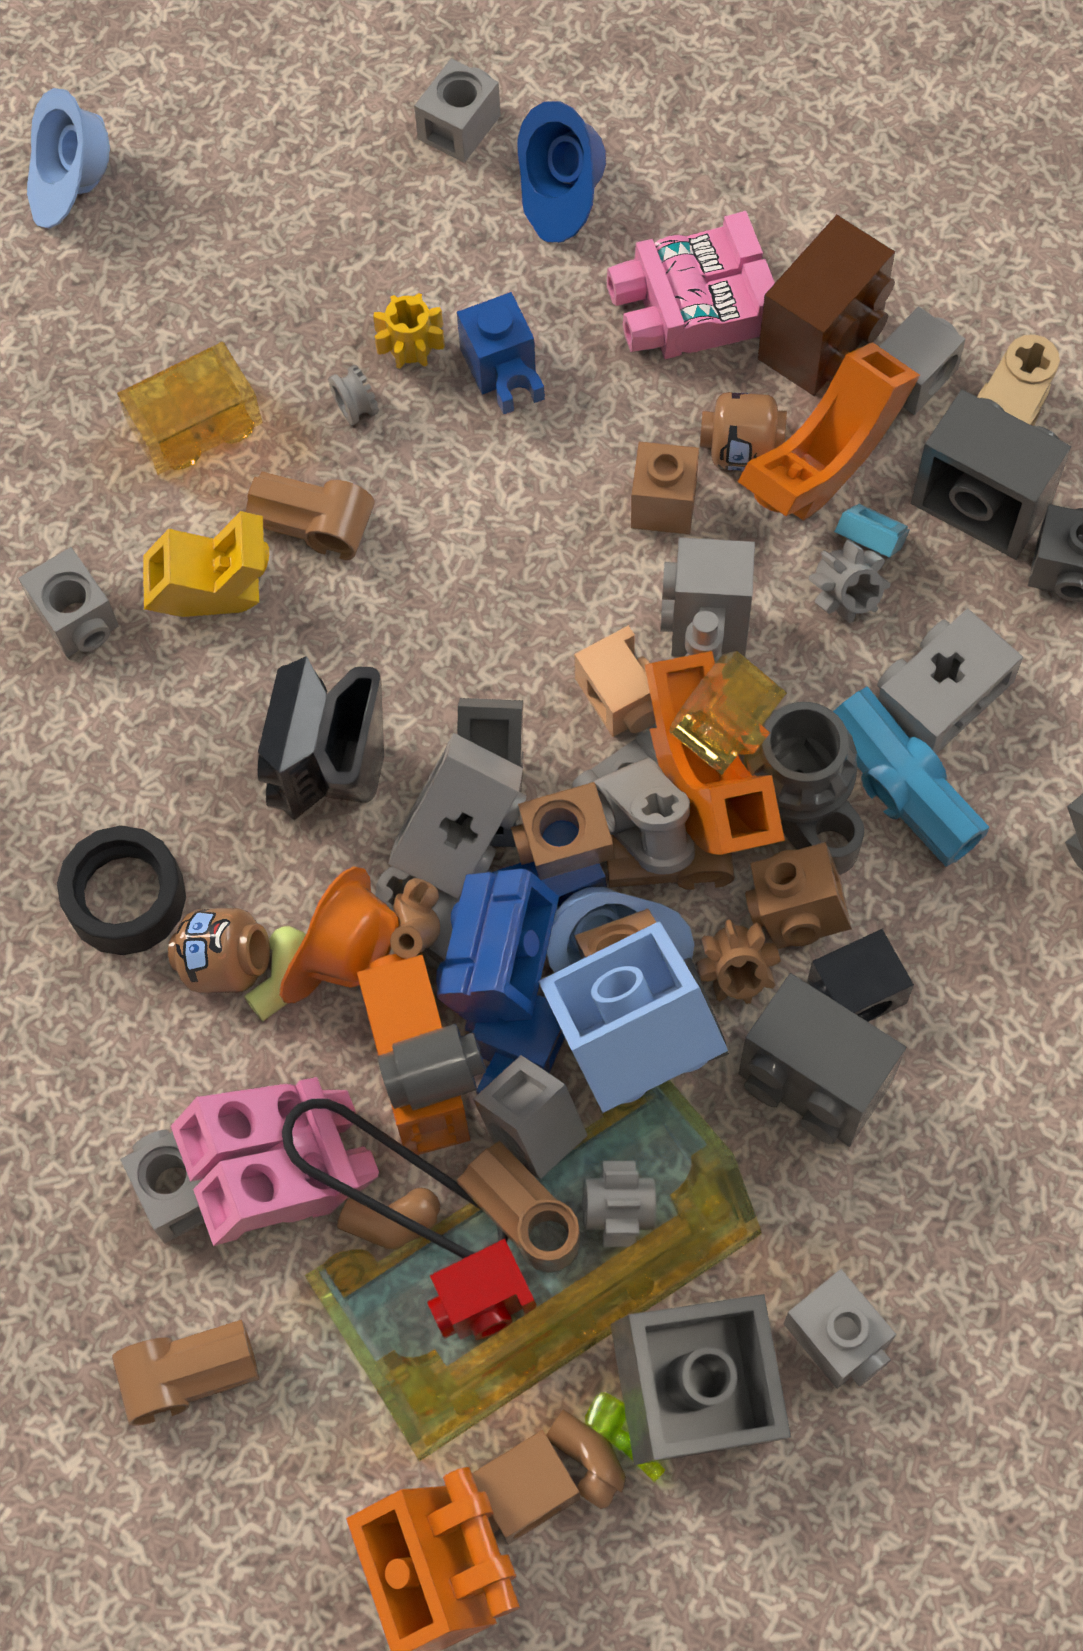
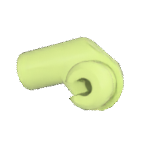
[244,926,306,1022]

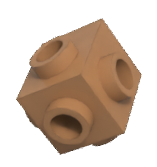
[745,842,852,950]

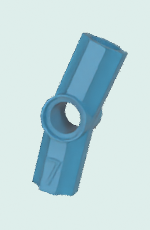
[833,686,990,867]

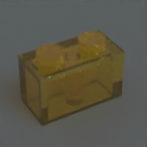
[117,341,263,475]

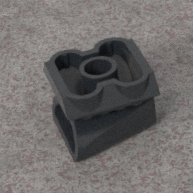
[257,656,384,820]

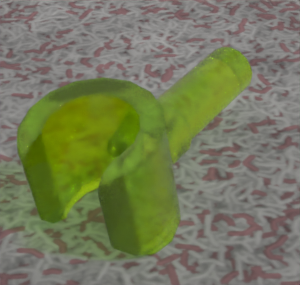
[585,1392,665,1482]

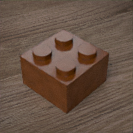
[758,214,895,396]

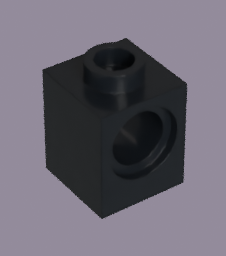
[807,929,914,1022]

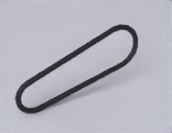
[282,1099,508,1259]

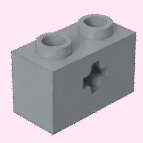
[877,608,1023,754]
[388,733,527,899]

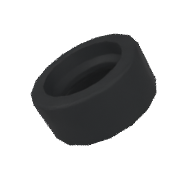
[57,825,186,955]

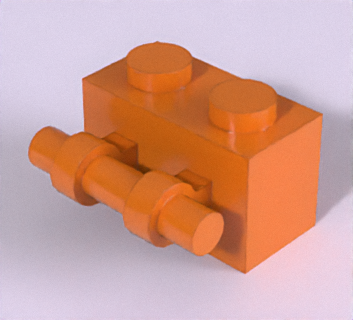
[346,1467,520,1651]

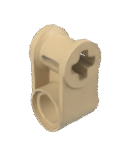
[977,334,1060,426]

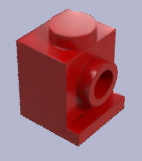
[427,1238,540,1340]

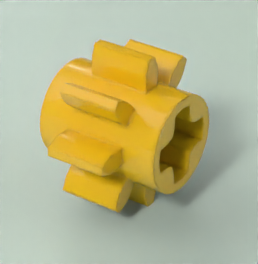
[373,293,445,369]

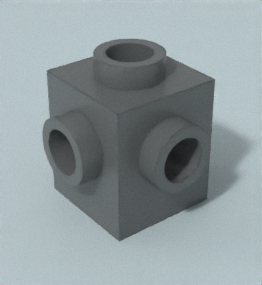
[1028,504,1083,601]

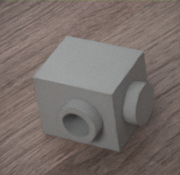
[784,1269,896,1389]

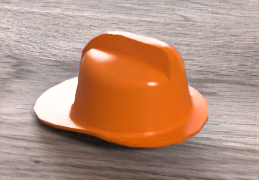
[279,866,399,1003]

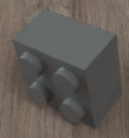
[911,389,1072,560]
[738,973,907,1147]
[610,1294,791,1465]

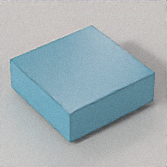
[834,504,910,558]

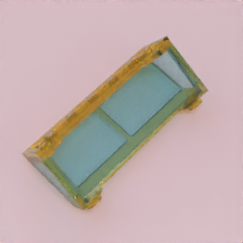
[304,1080,762,1462]

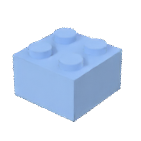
[538,921,728,1113]

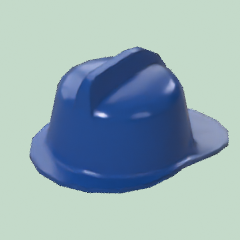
[517,101,606,243]

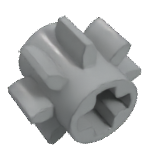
[809,540,891,623]
[582,1161,656,1247]

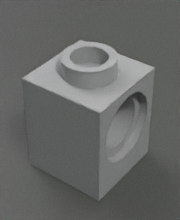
[414,58,501,163]
[880,306,966,415]
[18,547,119,657]
[473,1055,588,1180]
[120,1130,205,1244]

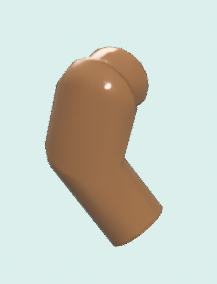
[390,878,440,958]
[546,1409,626,1509]

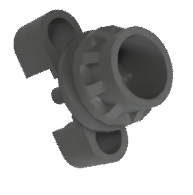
[731,702,864,875]

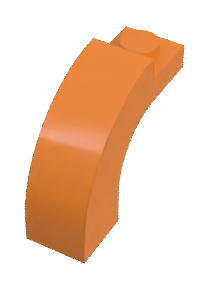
[738,342,920,521]
[645,651,785,855]

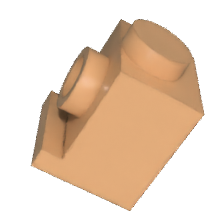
[574,625,656,737]

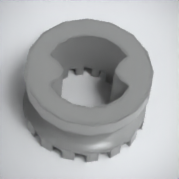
[328,365,379,426]

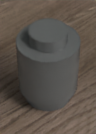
[378,1023,486,1111]

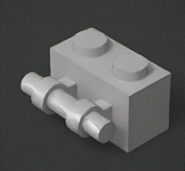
[660,537,755,679]

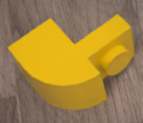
[143,511,269,617]

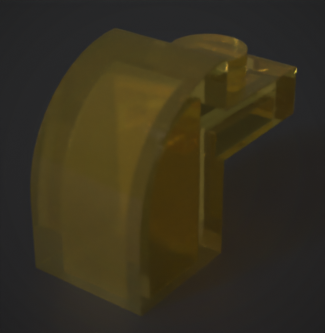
[669,651,787,775]

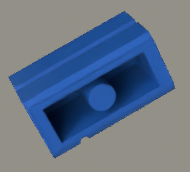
[436,869,559,1023]

